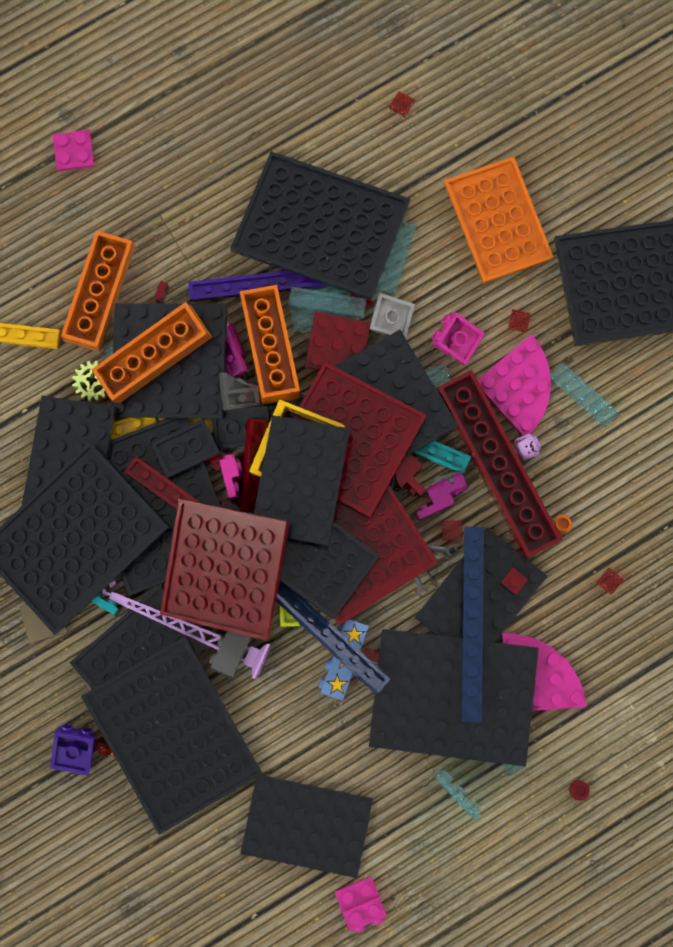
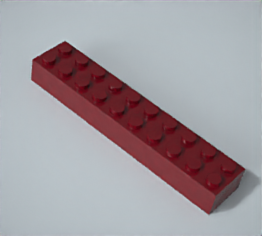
[437,370,562,559]

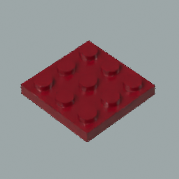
[304,311,370,371]

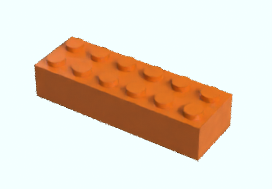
[61,230,135,352]
[240,285,300,405]
[91,302,212,403]

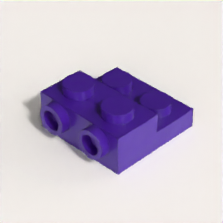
[50,724,97,776]

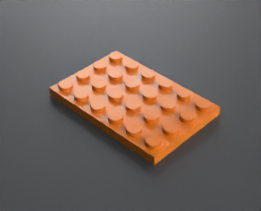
[444,156,554,284]

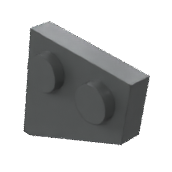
[219,373,260,410]

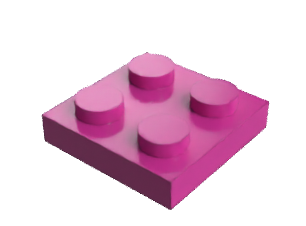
[53,130,95,172]

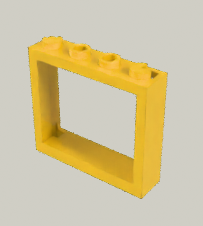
[249,399,345,478]

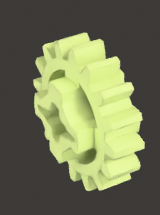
[72,361,106,402]

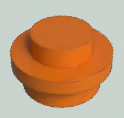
[553,515,572,534]

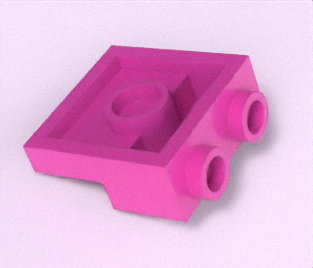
[431,312,485,365]
[220,454,243,503]
[335,876,387,933]

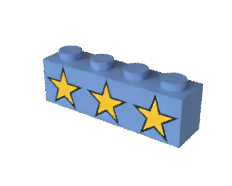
[318,619,368,701]

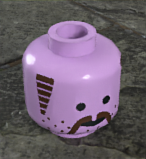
[513,434,541,461]

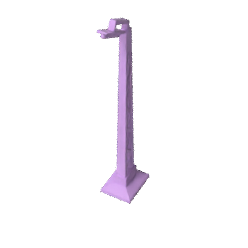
[102,580,272,680]

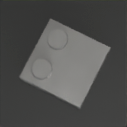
[369,293,415,338]

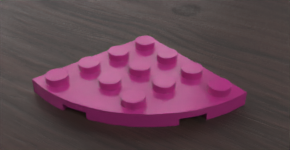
[478,334,551,436]
[501,634,587,711]

